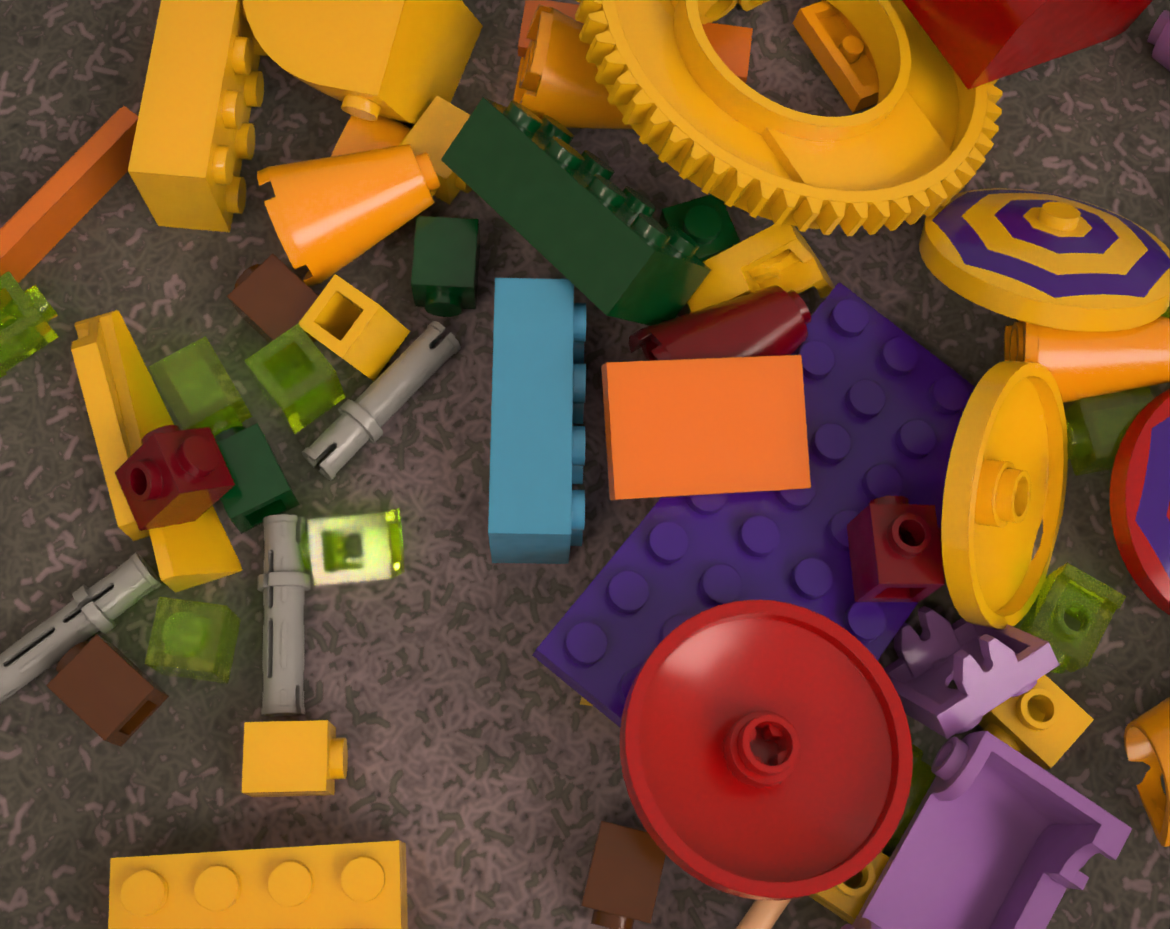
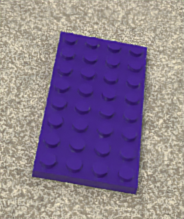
[532,282,975,727]

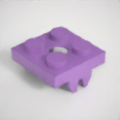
[884,606,1059,739]

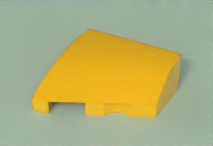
[687,223,834,312]

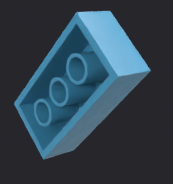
[488,278,586,564]

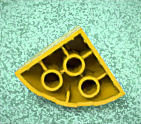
[243,0,483,124]

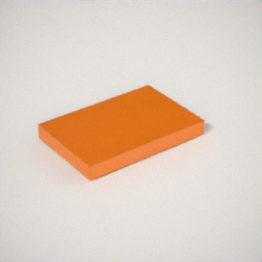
[601,355,811,500]

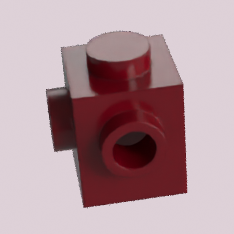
[115,425,235,531]
[847,496,945,602]

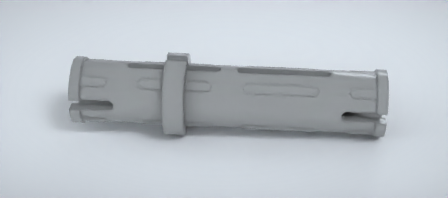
[301,321,461,481]
[257,514,311,717]
[0,552,162,706]

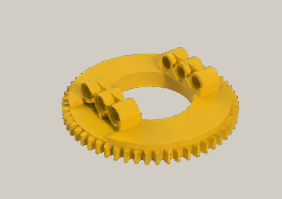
[575,0,1003,236]

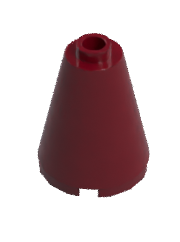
[629,285,811,361]

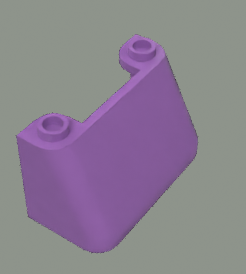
[840,731,1132,929]

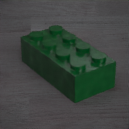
[441,97,711,326]

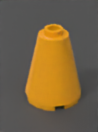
[513,4,633,130]
[257,144,441,287]
[1004,316,1170,403]

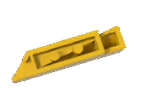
[71,310,242,593]

